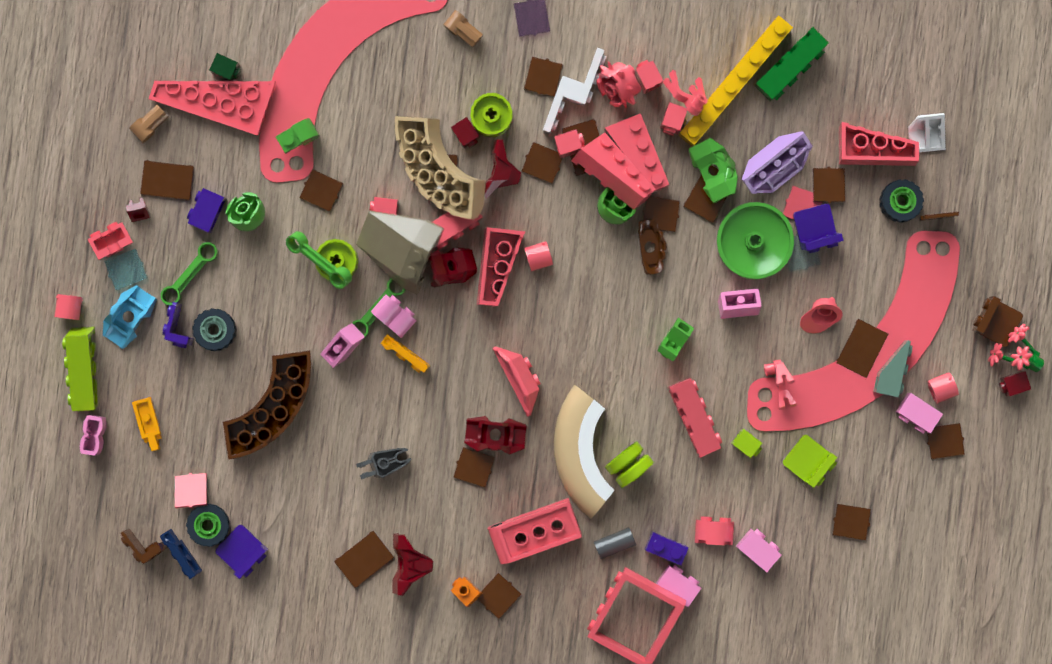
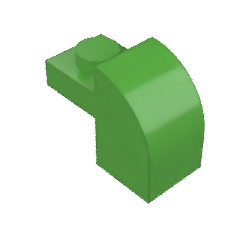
[275,118,320,154]
[657,317,694,361]

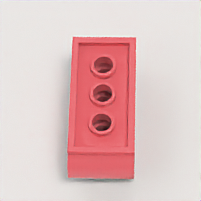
[487,498,582,564]

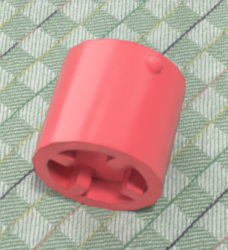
[524,241,553,271]
[54,294,83,320]
[927,372,959,404]

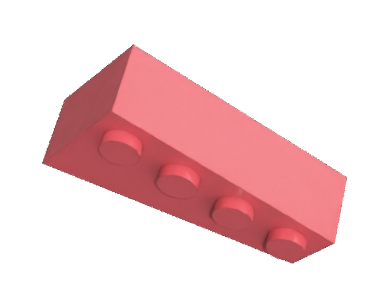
[604,113,670,192]
[839,122,919,166]
[571,133,656,210]
[431,212,483,254]
[477,227,525,307]
[667,378,722,458]

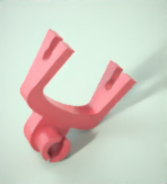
[663,70,708,116]
[764,360,797,410]

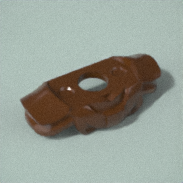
[638,219,667,275]

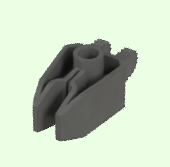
[356,448,411,479]

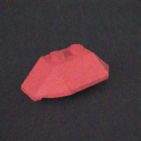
[492,347,541,417]

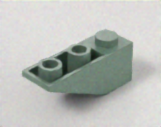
[873,340,913,397]

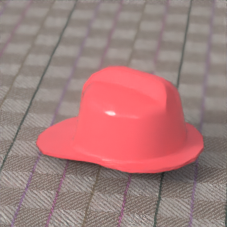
[800,297,843,334]

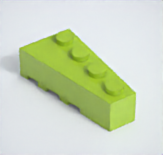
[62,327,98,411]

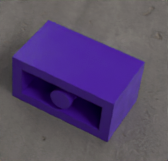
[187,188,226,233]
[645,531,688,565]

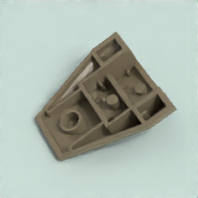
[356,211,444,295]

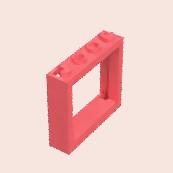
[587,567,686,664]

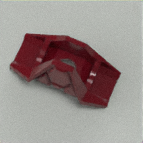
[484,139,521,199]
[428,247,477,288]
[464,416,527,455]
[392,533,433,596]

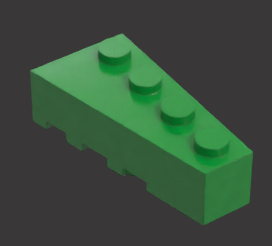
[754,27,829,102]

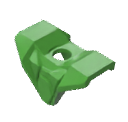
[688,138,738,203]

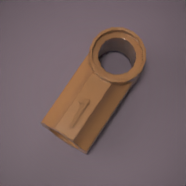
[443,10,483,48]
[129,105,169,143]

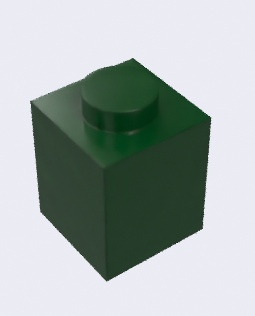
[209,53,241,81]

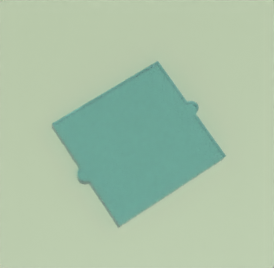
[787,234,821,271]
[104,249,148,291]

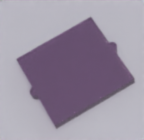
[514,0,550,37]

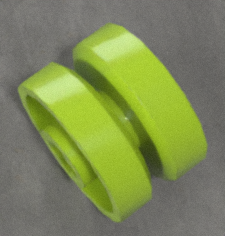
[470,93,513,137]
[315,239,359,281]
[605,441,654,488]

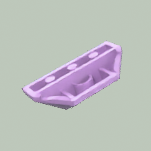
[742,131,812,194]

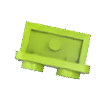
[782,435,838,488]

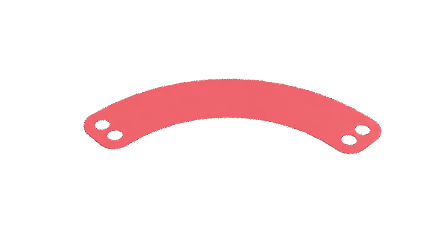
[259,0,447,183]
[747,231,960,431]

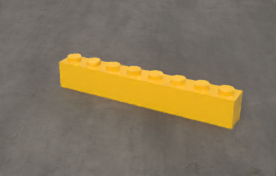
[679,15,793,146]

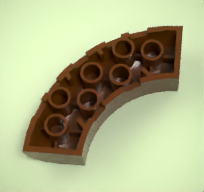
[223,350,311,460]

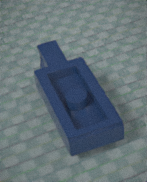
[160,529,202,579]

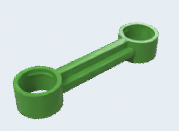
[286,231,352,289]
[161,242,218,306]
[352,278,406,337]

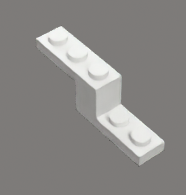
[543,48,607,134]

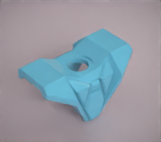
[103,285,157,349]

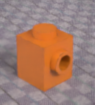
[451,577,483,607]

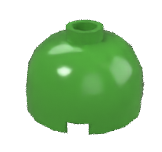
[597,187,636,225]
[226,192,265,231]

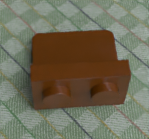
[972,296,1023,347]

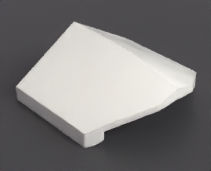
[908,113,945,152]

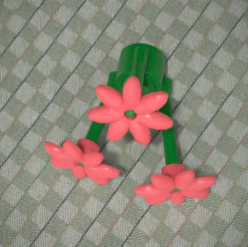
[988,324,1044,372]

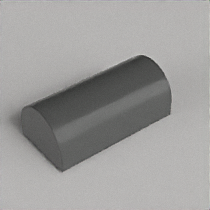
[594,527,636,559]

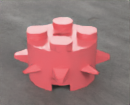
[596,62,642,108]

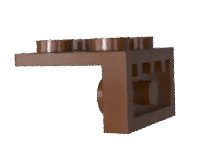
[120,529,168,564]

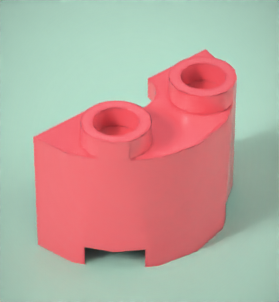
[87,222,133,260]
[695,516,734,545]

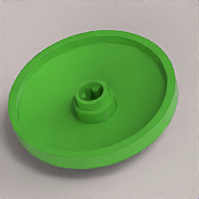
[717,202,794,279]

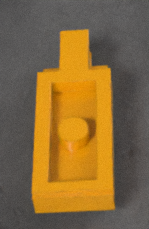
[380,334,430,373]
[132,397,162,451]

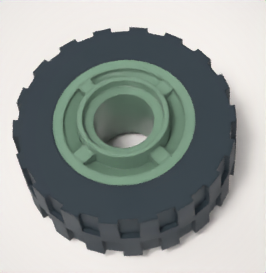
[192,308,237,352]

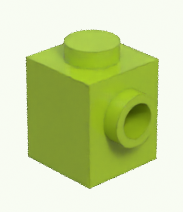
[731,428,762,458]

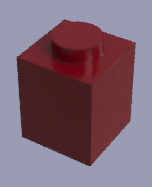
[451,117,480,148]
[999,371,1031,396]

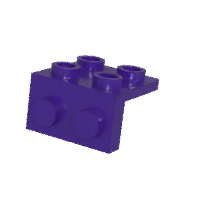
[793,204,844,253]
[162,302,194,348]
[215,525,268,579]

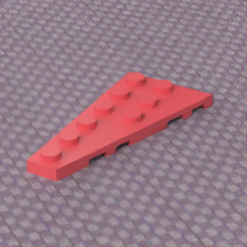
[149,81,276,136]

